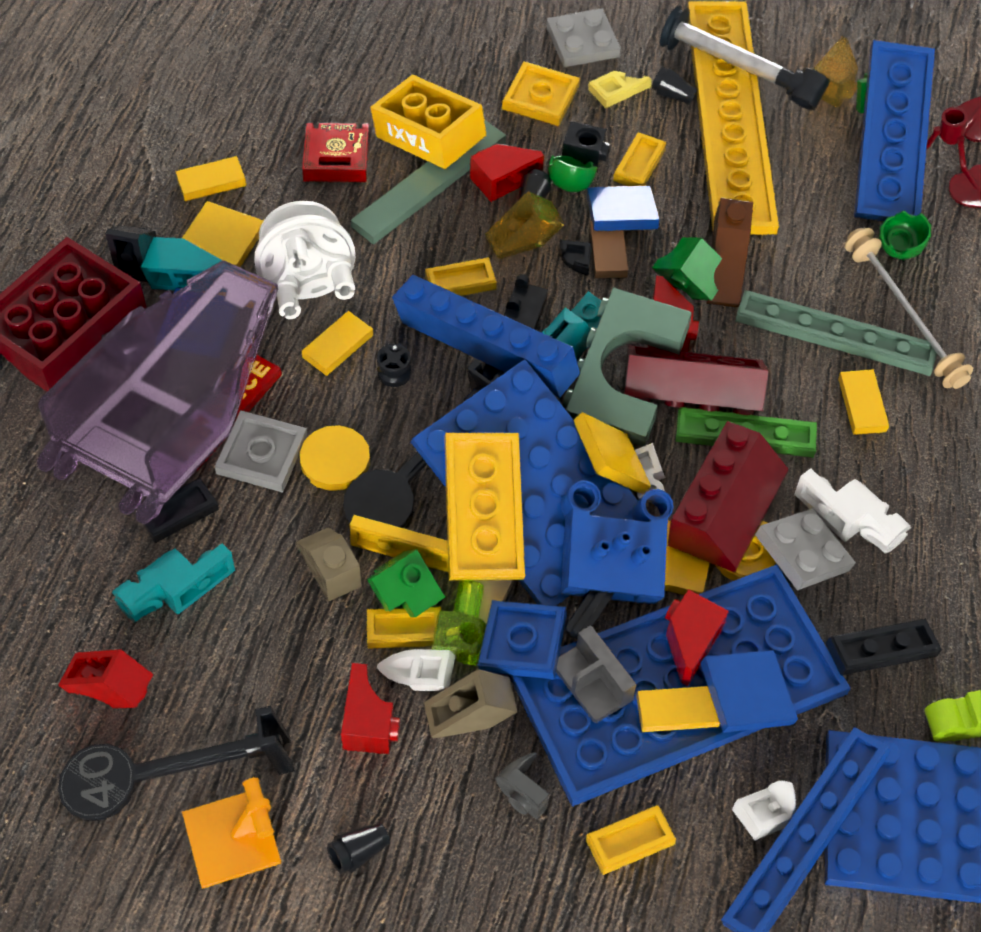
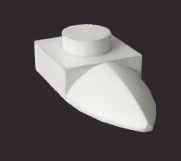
[377,649,455,691]

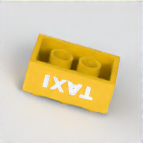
[370,74,487,169]

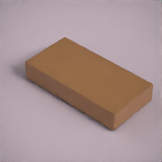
[590,221,628,278]

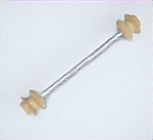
[845,228,973,389]

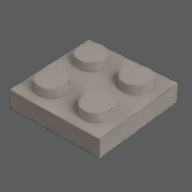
[546,8,621,68]
[215,410,307,492]
[755,508,856,590]

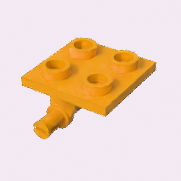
[182,777,282,889]

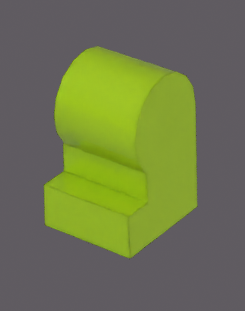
[924,690,981,742]

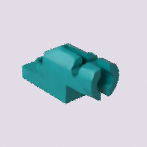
[541,291,602,360]
[112,543,235,622]

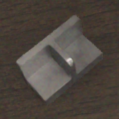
[556,625,636,723]

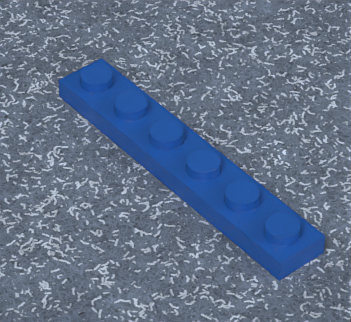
[721,727,890,932]

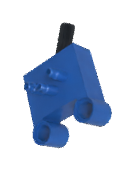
[560,480,674,639]

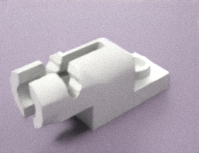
[794,468,911,553]

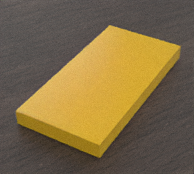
[444,433,525,580]

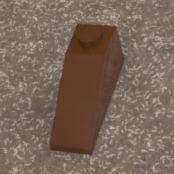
[706,198,753,308]

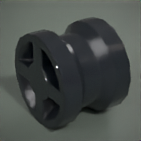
[377,344,411,387]

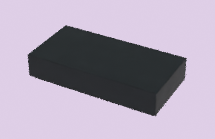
[136,478,219,543]

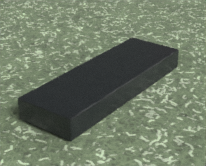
[825,618,942,676]

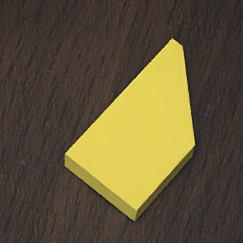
[588,71,652,109]

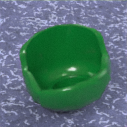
[548,155,598,192]
[879,210,931,260]

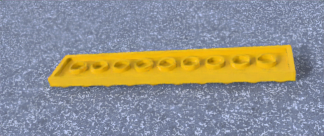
[687,1,779,235]

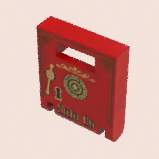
[302,123,369,182]

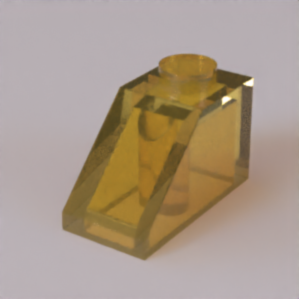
[813,36,859,108]
[485,191,565,259]

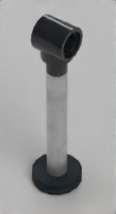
[660,5,830,111]

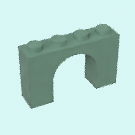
[562,287,692,446]

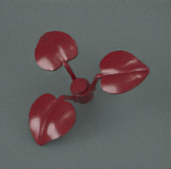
[926,96,981,208]

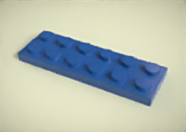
[854,40,935,221]

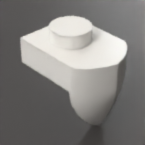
[732,781,796,840]

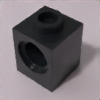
[562,121,611,173]

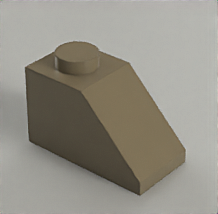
[296,527,361,602]
[424,669,518,738]

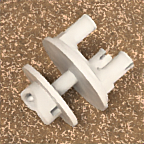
[254,201,355,319]

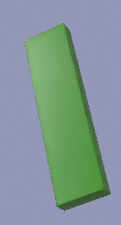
[675,407,817,458]

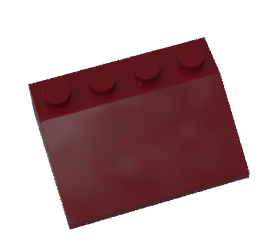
[0,237,147,395]

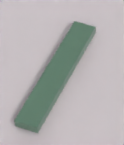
[351,120,506,244]
[735,290,937,376]

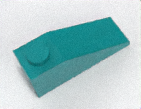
[141,237,238,294]

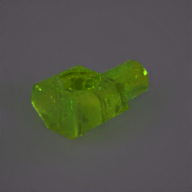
[431,580,486,666]

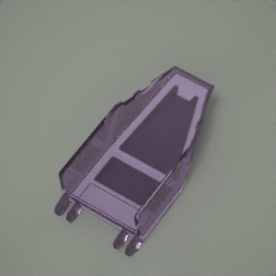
[37,260,278,524]

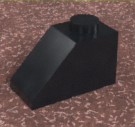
[105,225,157,282]

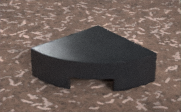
[559,239,592,275]

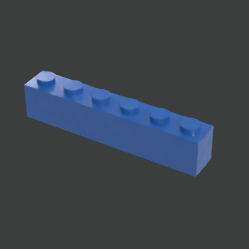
[392,275,580,398]

